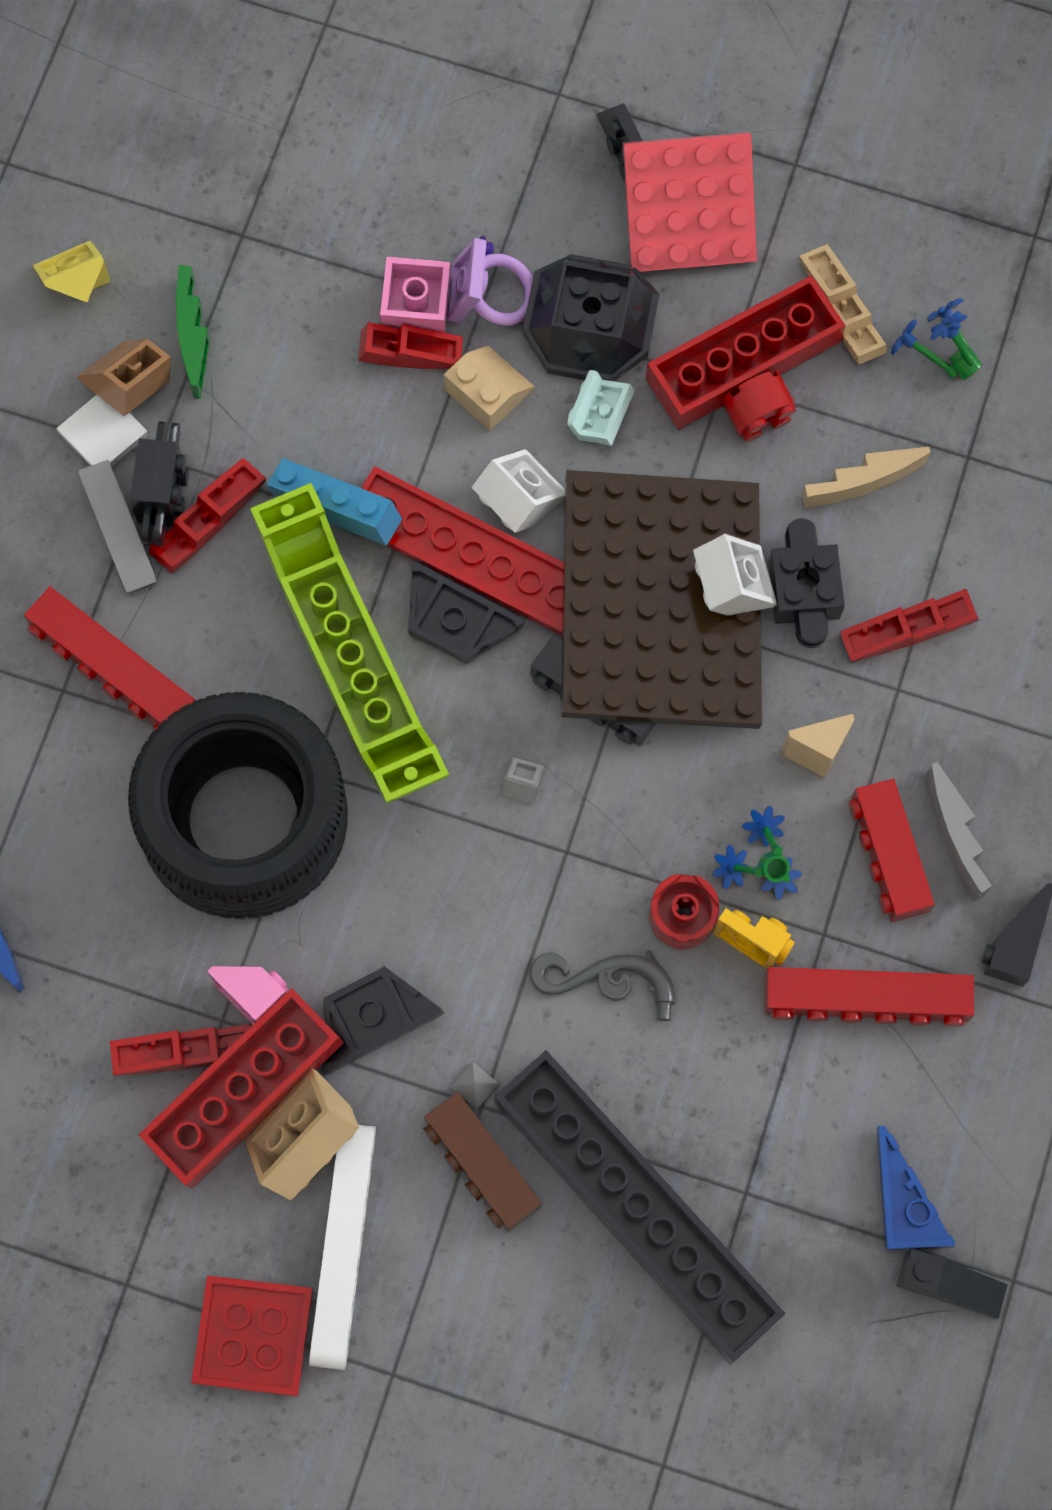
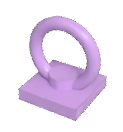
[447,238,533,326]

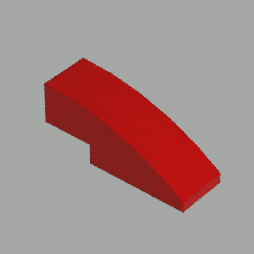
[358,322,463,369]

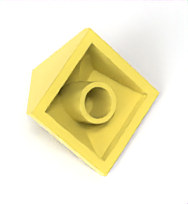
[33,240,110,302]

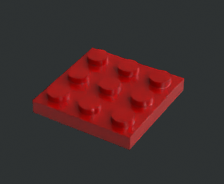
[191,1275,313,1397]

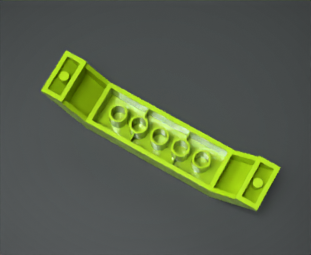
[250,483,449,804]

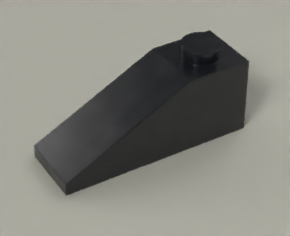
[981,883,1052,987]
[896,1249,1008,1319]

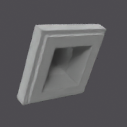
[450,1062,499,1111]

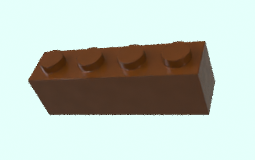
[423,1092,542,1232]

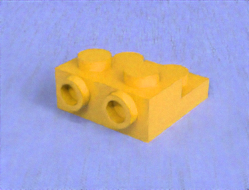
[713,908,795,969]

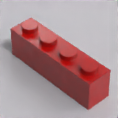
[849,778,935,923]

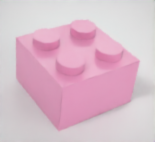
[380,257,451,333]

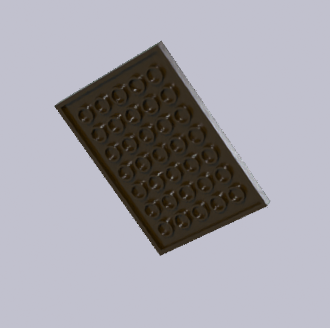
[561,470,762,729]

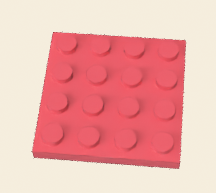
[623,132,757,272]

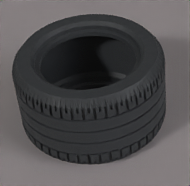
[128,692,348,919]

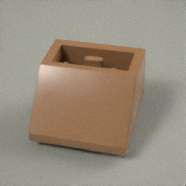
[78,339,171,416]

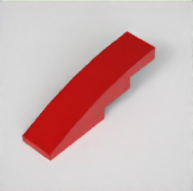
[149,458,266,574]
[840,588,979,662]
[110,1024,252,1076]

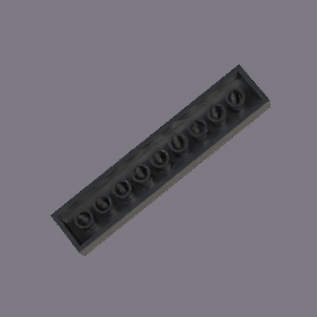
[494,1050,786,1365]

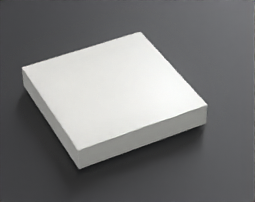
[56,395,149,467]

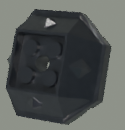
[522,254,660,381]

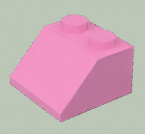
[207,966,289,1024]

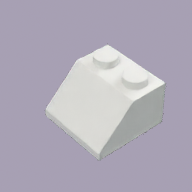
[471,449,565,533]
[693,534,777,615]

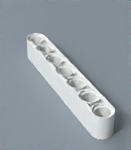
[309,1125,376,1370]

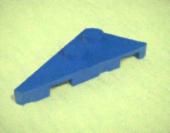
[877,1126,955,1250]

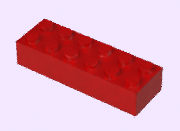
[645,275,846,430]
[138,988,344,1189]

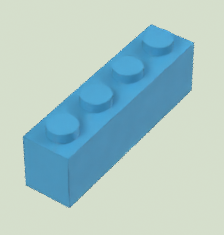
[267,458,402,546]

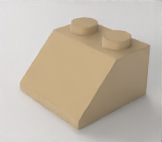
[444,346,535,431]

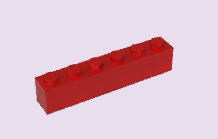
[24,586,195,730]
[764,967,974,1027]

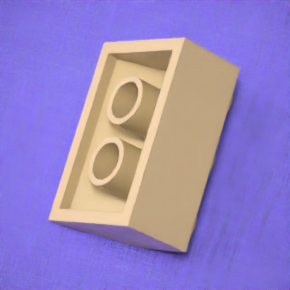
[245,1068,359,1200]

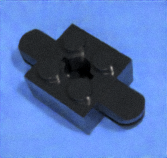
[129,421,189,546]
[768,518,845,648]

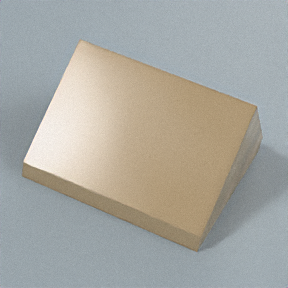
[781,714,855,778]

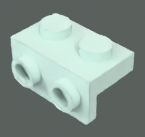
[567,370,635,446]

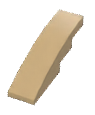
[799,244,887,365]
[802,447,930,509]

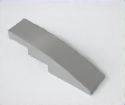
[78,460,157,593]
[926,762,992,901]

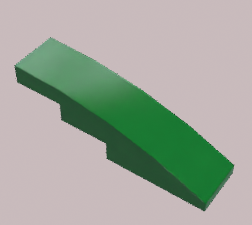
[176,265,210,399]

